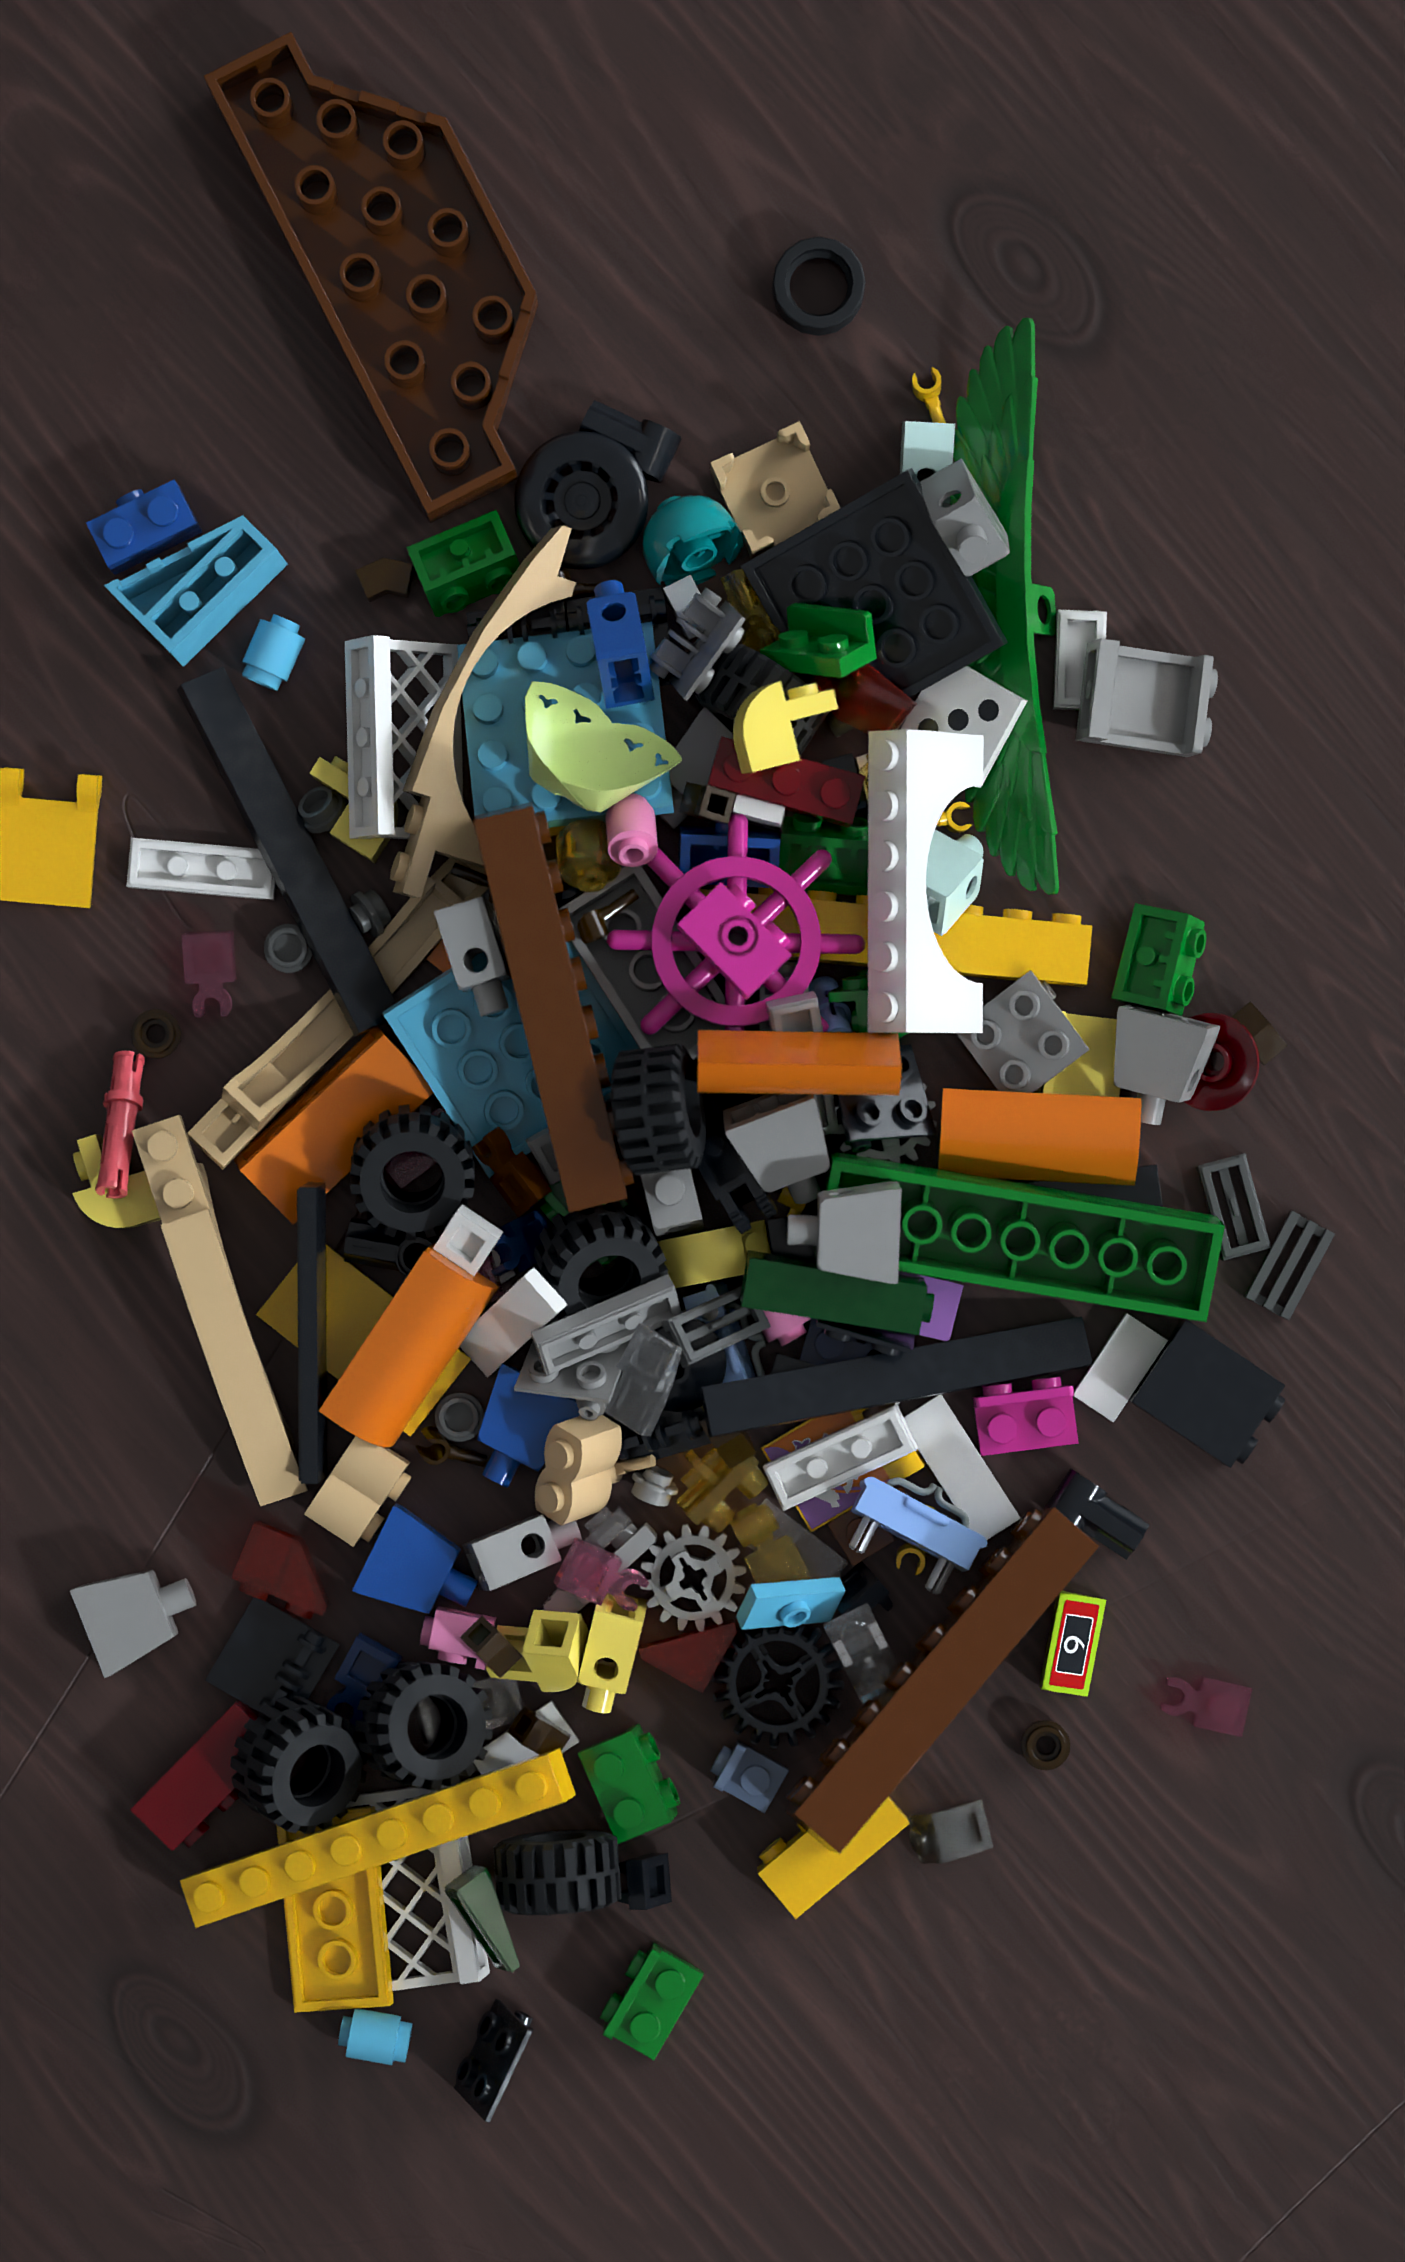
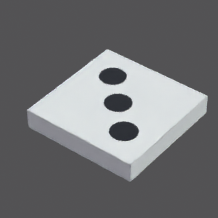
[900,666,1027,788]

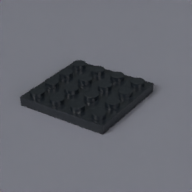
[741,468,1008,738]

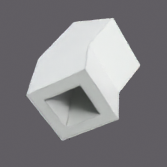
[663,575,704,640]

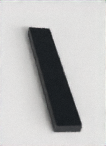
[297,1182,327,1484]

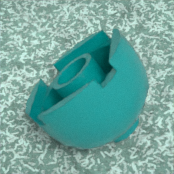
[643,495,743,586]

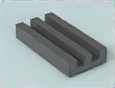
[1196,1153,1271,1261]
[1244,1211,1335,1320]
[662,1286,771,1368]

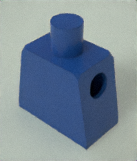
[586,580,655,709]
[477,1362,580,1488]
[352,1503,478,1614]

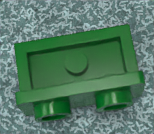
[578,1723,680,1844]

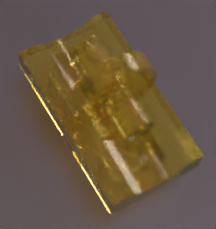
[675,1446,768,1533]

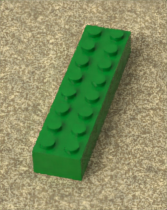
[813,1151,1225,1322]

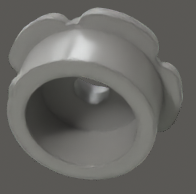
[631,1466,678,1507]

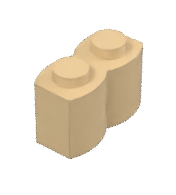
[535,1415,622,1526]
[304,1436,412,1547]

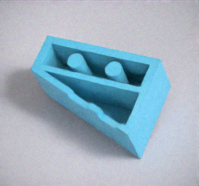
[104,515,288,667]

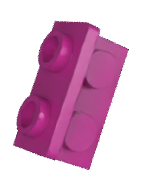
[972,1376,1079,1456]

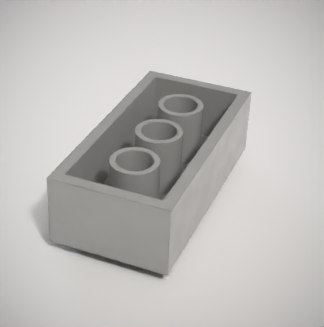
[558,866,725,1061]

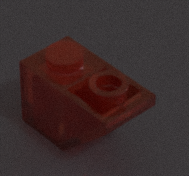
[231,1520,330,1620]

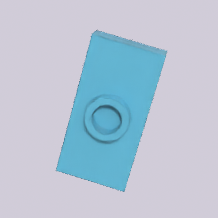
[736,1577,845,1630]

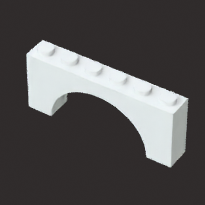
[868,729,983,1033]

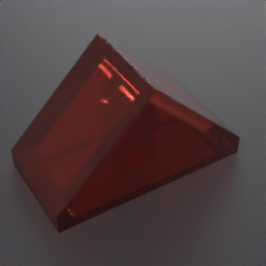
[810,663,917,734]
[639,1619,737,1694]

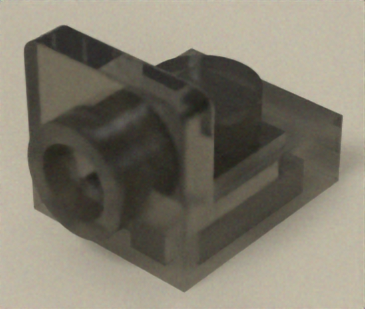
[909,1800,993,1864]

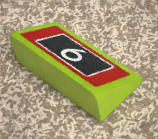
[1039,1591,1106,1697]

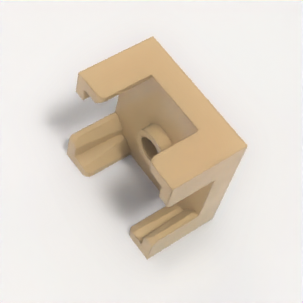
[710,421,840,560]

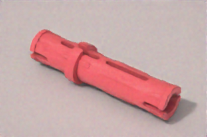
[95,1051,145,1199]

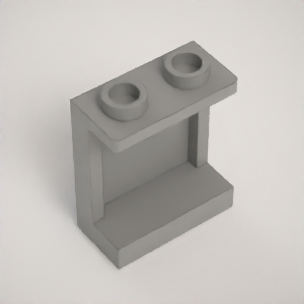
[1075,638,1218,757]

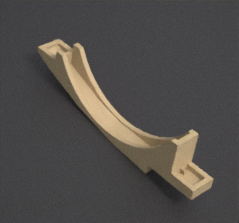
[390,525,576,898]
[187,858,490,1170]
[132,1115,308,1507]

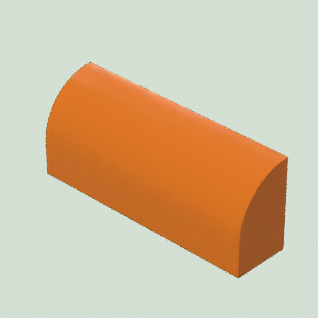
[234,1027,433,1225]
[697,1030,902,1096]
[938,1088,1141,1186]
[319,1242,499,1447]

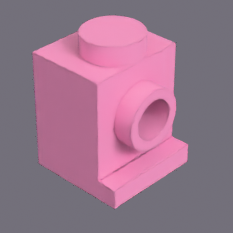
[420,1606,496,1670]

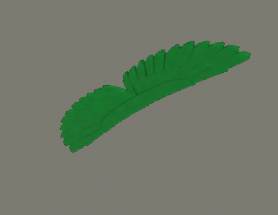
[950,317,1059,895]

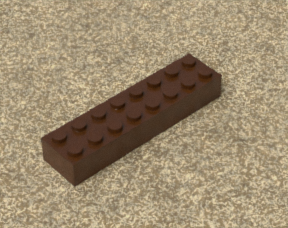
[473,802,634,1212]
[784,1507,1099,1854]

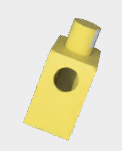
[577,1589,648,1713]

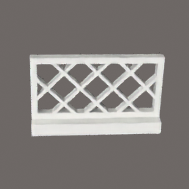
[345,635,463,839]
[346,1785,490,1991]

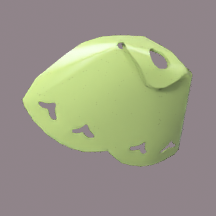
[525,681,682,813]

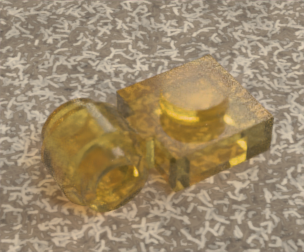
[720,569,782,653]
[730,1503,812,1584]

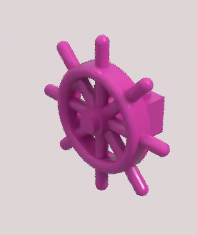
[607,813,865,1035]

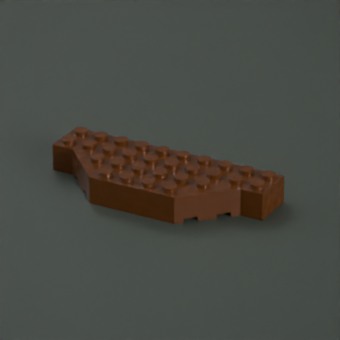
[204,32,538,523]

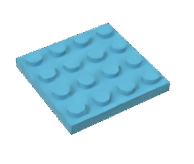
[457,622,674,828]
[382,936,640,1178]

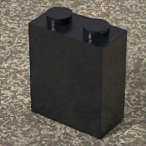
[1128,1319,1286,1468]

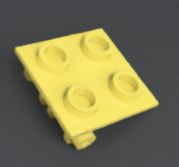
[1033,1011,1120,1097]

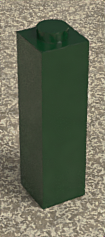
[740,1250,934,1335]

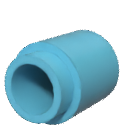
[242,614,305,691]
[338,2008,413,2065]

